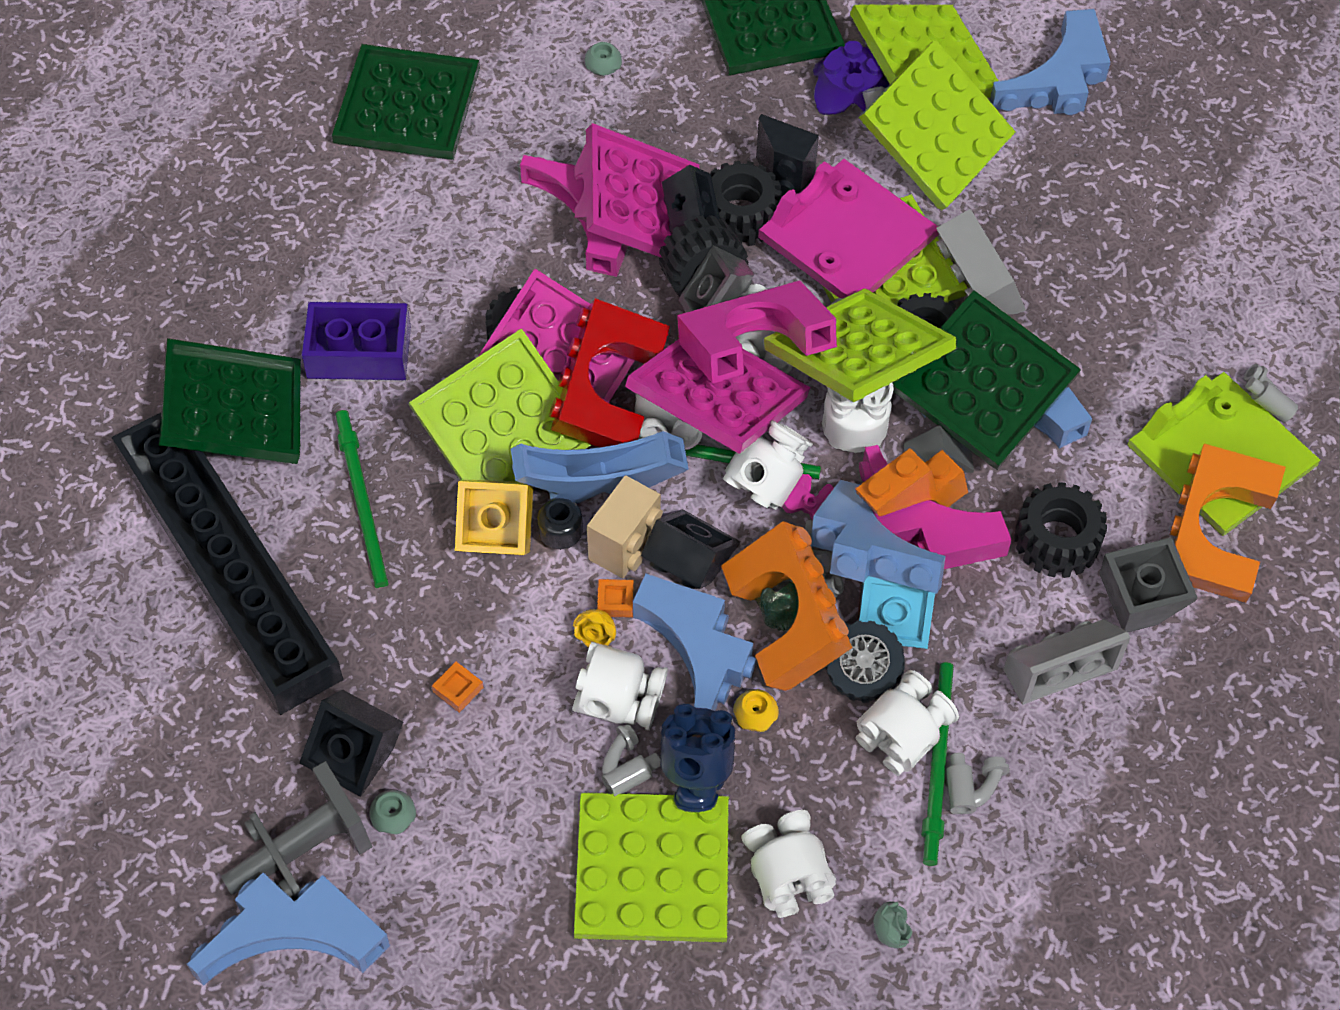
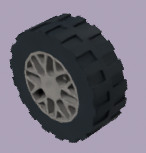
[826,620,905,703]

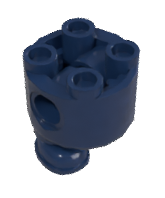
[660,704,735,812]

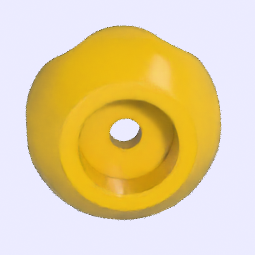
[573,609,616,647]
[733,689,779,732]

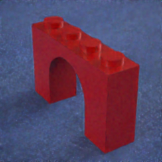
[549,298,670,447]

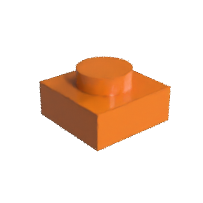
[597,579,634,618]
[432,661,484,713]

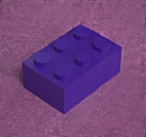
[302,302,411,380]

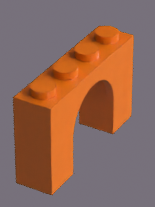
[1169,444,1286,603]
[721,521,852,691]

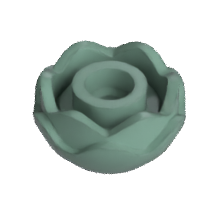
[585,42,622,75]
[369,790,416,834]
[874,901,912,949]

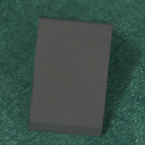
[903,425,974,473]

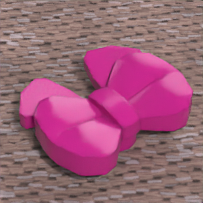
[782,474,834,520]

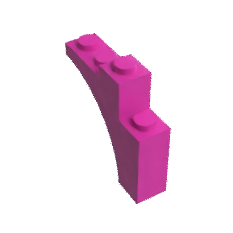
[520,155,628,277]
[859,445,1011,569]

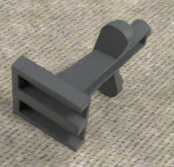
[221,761,372,900]

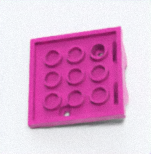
[574,123,699,257]
[759,159,939,299]
[478,269,635,403]
[625,339,811,454]

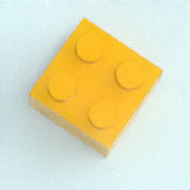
[455,479,533,555]

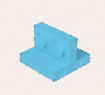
[859,576,935,649]

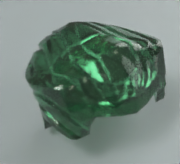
[755,582,799,631]

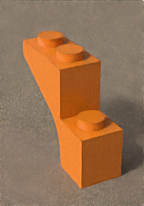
[855,448,968,516]

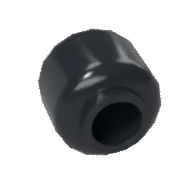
[537,498,583,550]

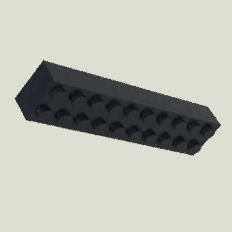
[112,412,343,715]

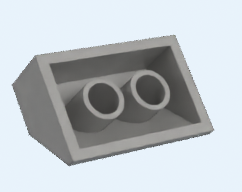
[936,209,1026,314]
[1003,619,1131,705]

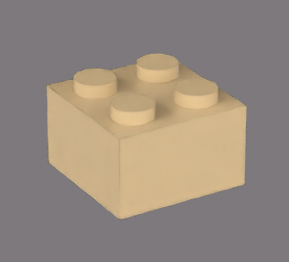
[587,475,663,579]

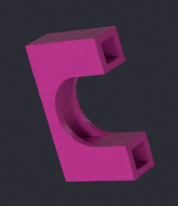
[677,280,837,384]

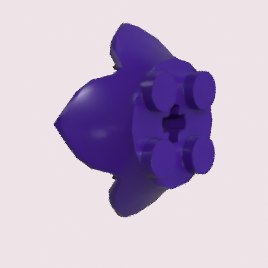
[813,41,889,115]

